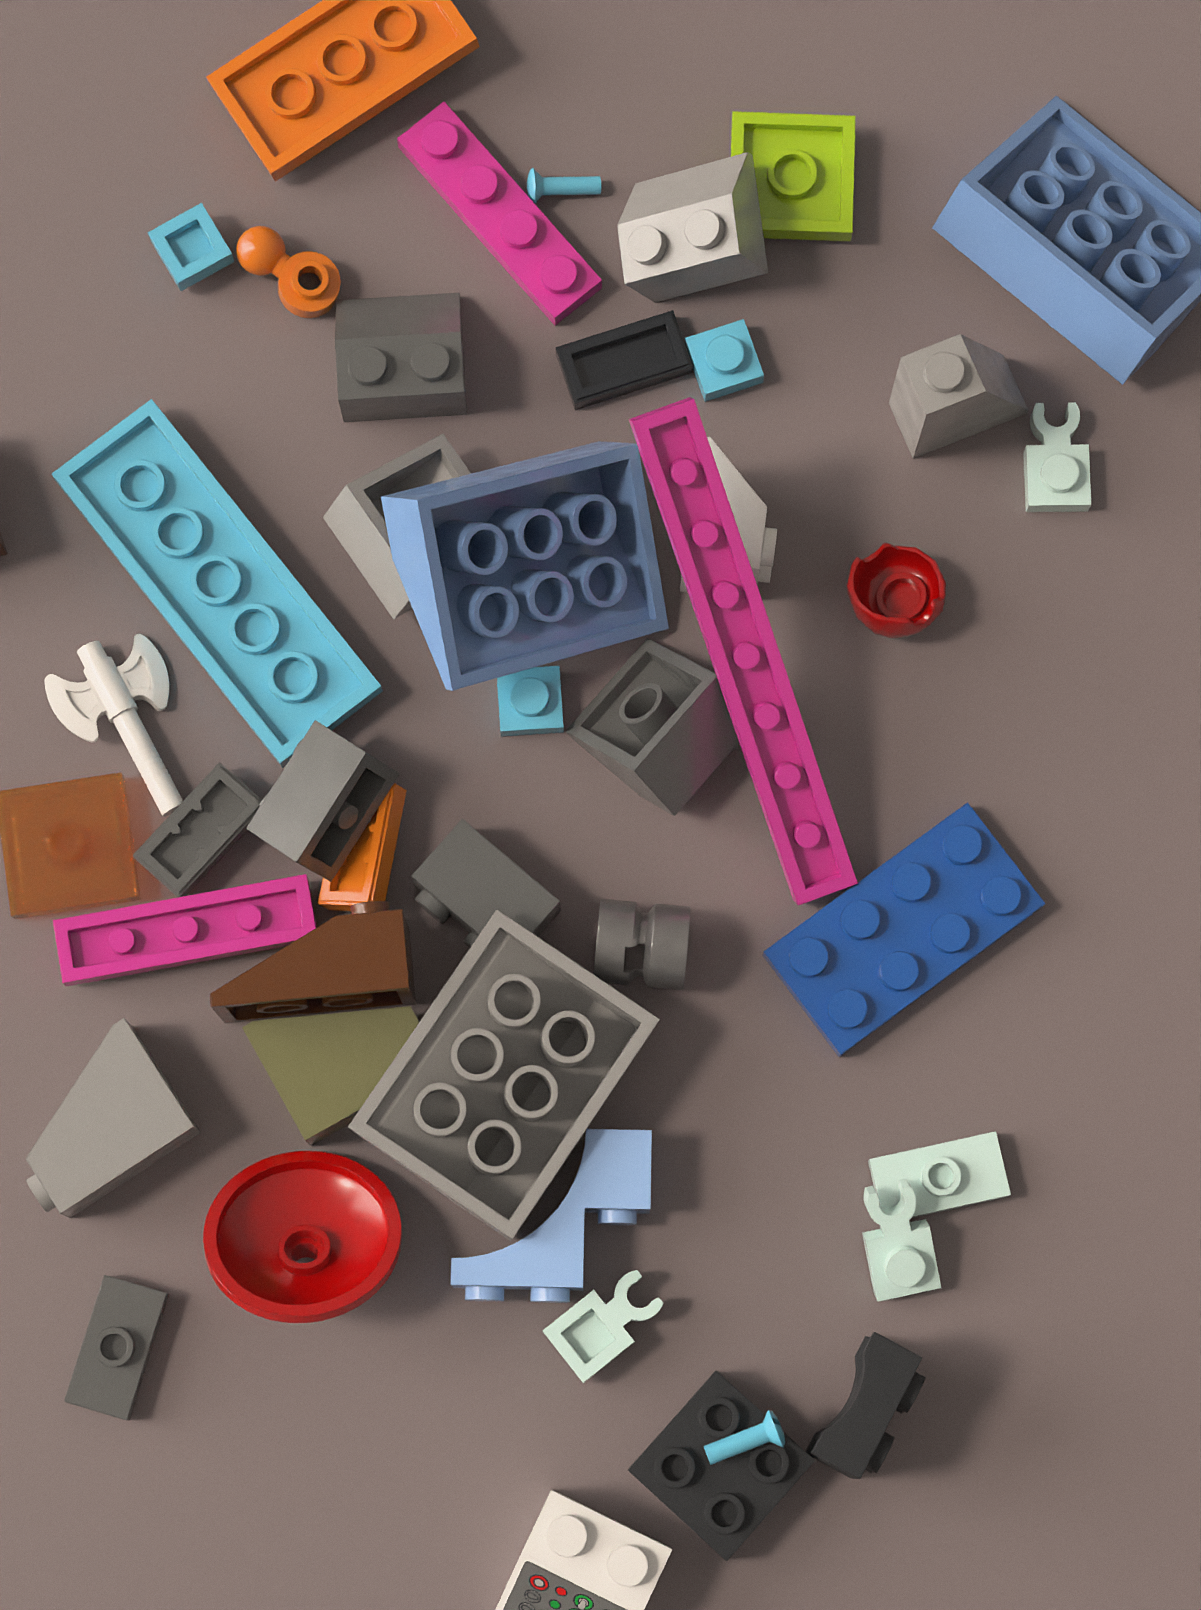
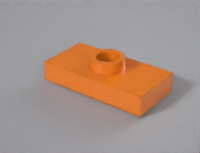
[318,783,407,911]

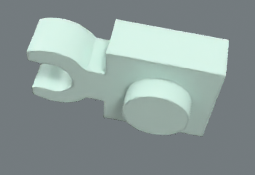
[1023,402,1091,512]
[862,1178,941,1302]
[543,1270,663,1383]

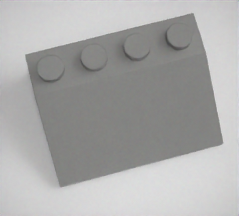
[348,910,660,1241]

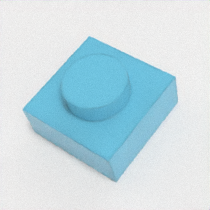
[148,203,234,291]
[685,319,764,402]
[497,666,564,737]

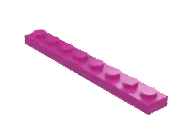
[629,397,858,906]

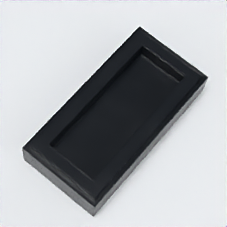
[555,310,693,410]

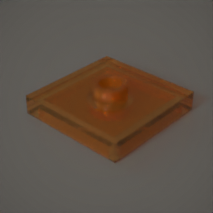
[0,772,141,919]

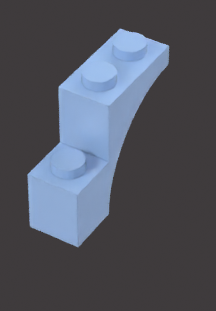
[451,1129,652,1303]

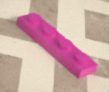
[397,102,602,326]
[53,874,317,987]

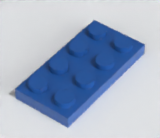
[762,802,1045,1057]

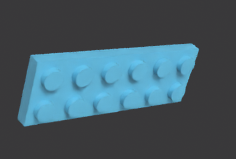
[52,399,383,768]

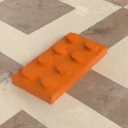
[206,0,480,182]

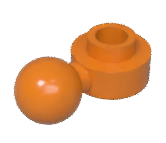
[236,226,341,318]

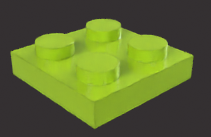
[730,111,856,241]

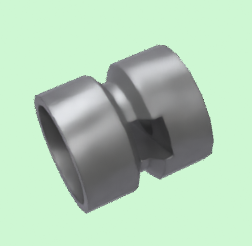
[594,899,691,990]

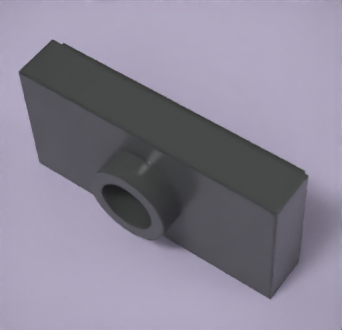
[132,762,262,898]
[64,1275,169,1421]

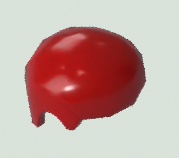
[847,543,946,638]

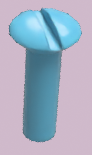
[527,168,601,203]
[703,1410,785,1465]

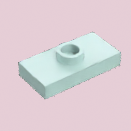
[868,1131,1011,1218]

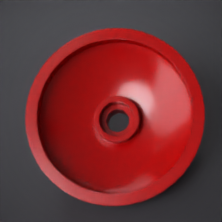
[203,1151,402,1323]

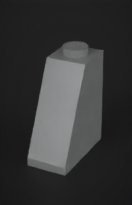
[889,334,1028,459]
[26,1018,201,1218]

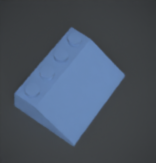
[932,96,1201,385]
[381,441,669,691]

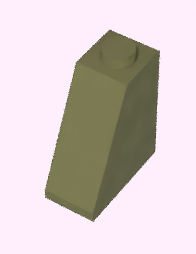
[242,1006,421,1146]

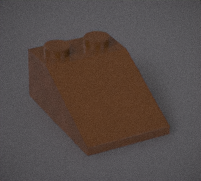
[210,901,416,1023]

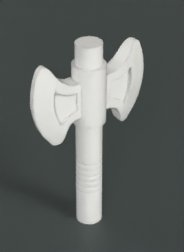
[45,634,183,817]

